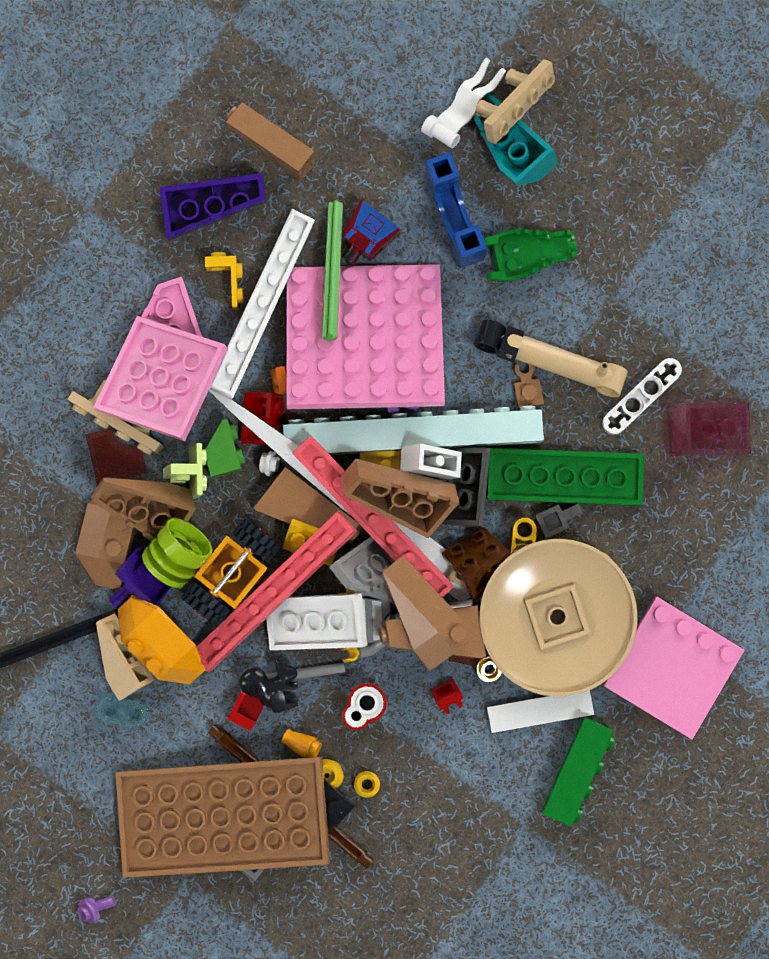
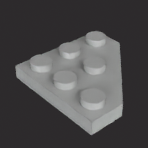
[329,537,396,605]

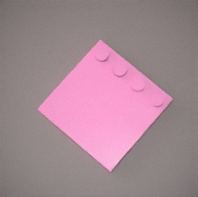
[93,316,228,441]
[602,596,745,739]

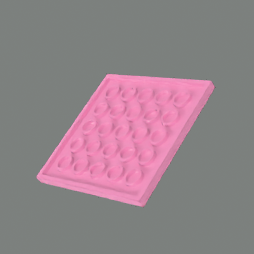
[287,264,445,409]

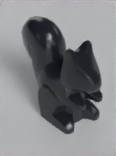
[239,659,298,713]

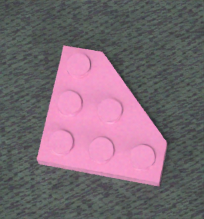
[141,277,202,337]

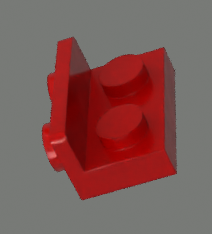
[241,392,285,445]

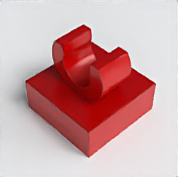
[430,679,464,714]

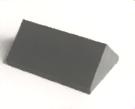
[441,448,490,528]

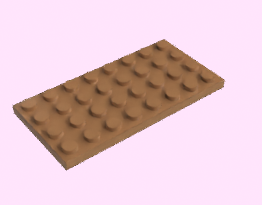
[115,757,330,878]

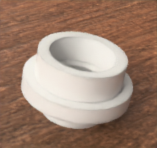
[259,451,280,477]

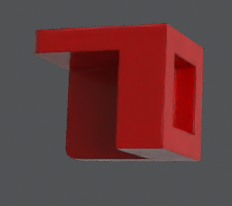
[227,691,264,731]

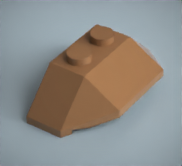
[75,501,136,590]

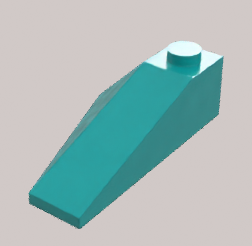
[473,93,559,186]

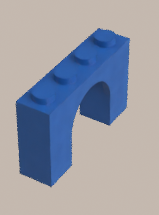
[425,152,487,269]

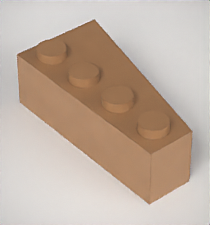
[341,459,459,538]

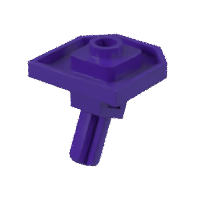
[110,548,171,609]

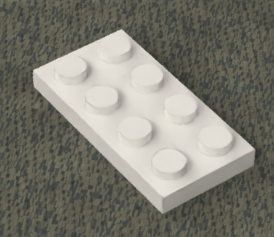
[266,593,367,650]

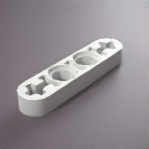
[602,358,682,435]

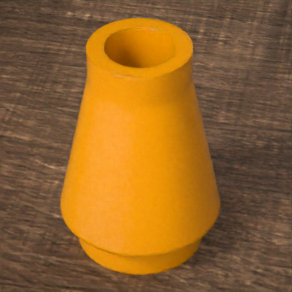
[281,729,322,758]

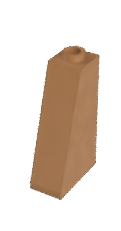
[226,102,316,182]
[254,467,360,546]
[379,606,486,659]

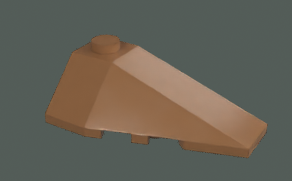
[91,478,196,541]

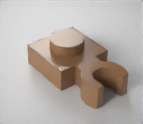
[513,364,544,409]

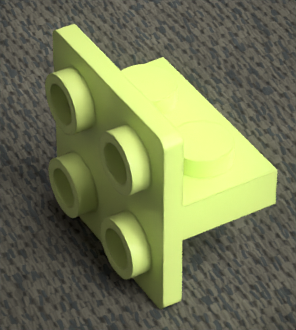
[163,443,207,499]

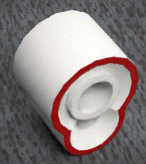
[342,683,387,730]

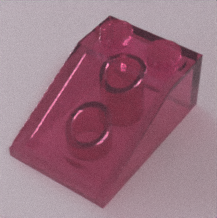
[668,403,751,457]

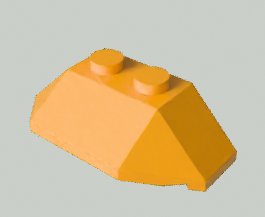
[118,595,205,684]

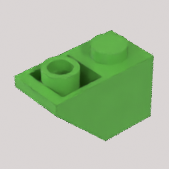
[205,419,245,479]

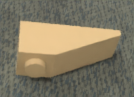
[96,613,154,701]

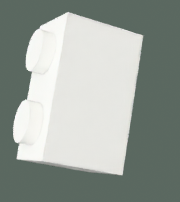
[400,444,462,481]

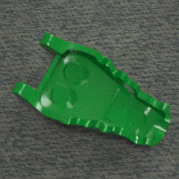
[483,229,578,282]

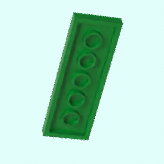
[487,448,644,506]

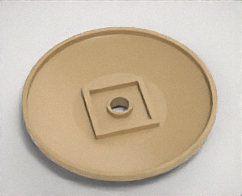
[480,539,637,696]

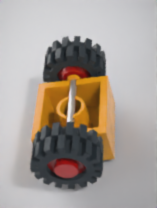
[181,518,281,627]

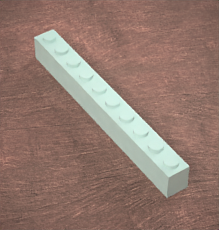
[283,406,544,456]

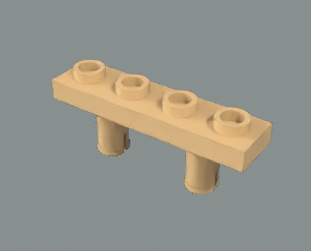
[475,59,555,144]
[67,380,164,455]

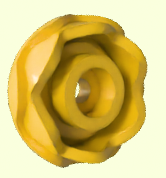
[322,759,344,789]

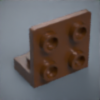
[442,527,511,600]

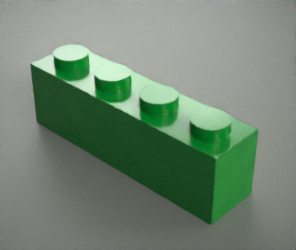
[541,717,615,827]

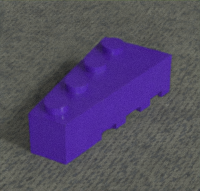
[160,173,267,241]

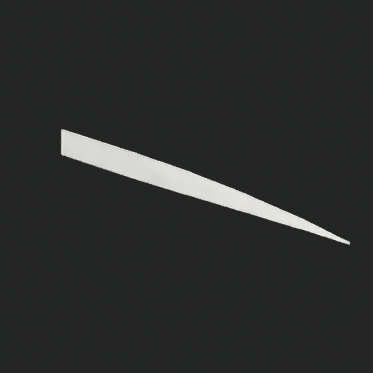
[209,390,470,601]

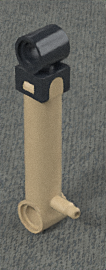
[474,319,628,398]

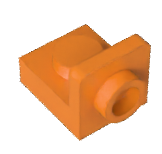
[270,366,287,395]

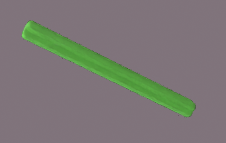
[322,200,343,342]

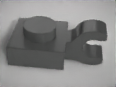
[535,504,583,539]

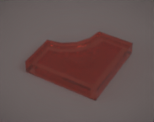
[85,428,148,485]

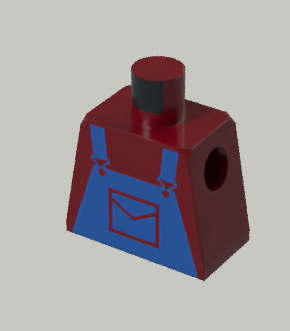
[341,200,400,266]

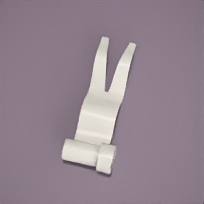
[421,58,506,148]

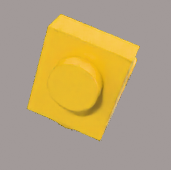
[205,252,243,311]

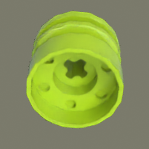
[142,518,212,588]

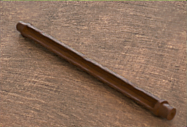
[208,724,374,869]

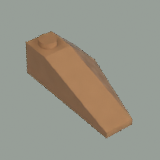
[382,555,475,671]

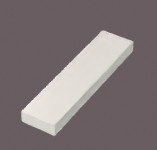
[487,690,594,733]

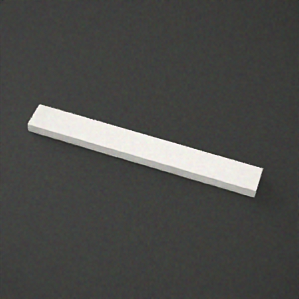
[209,209,315,400]

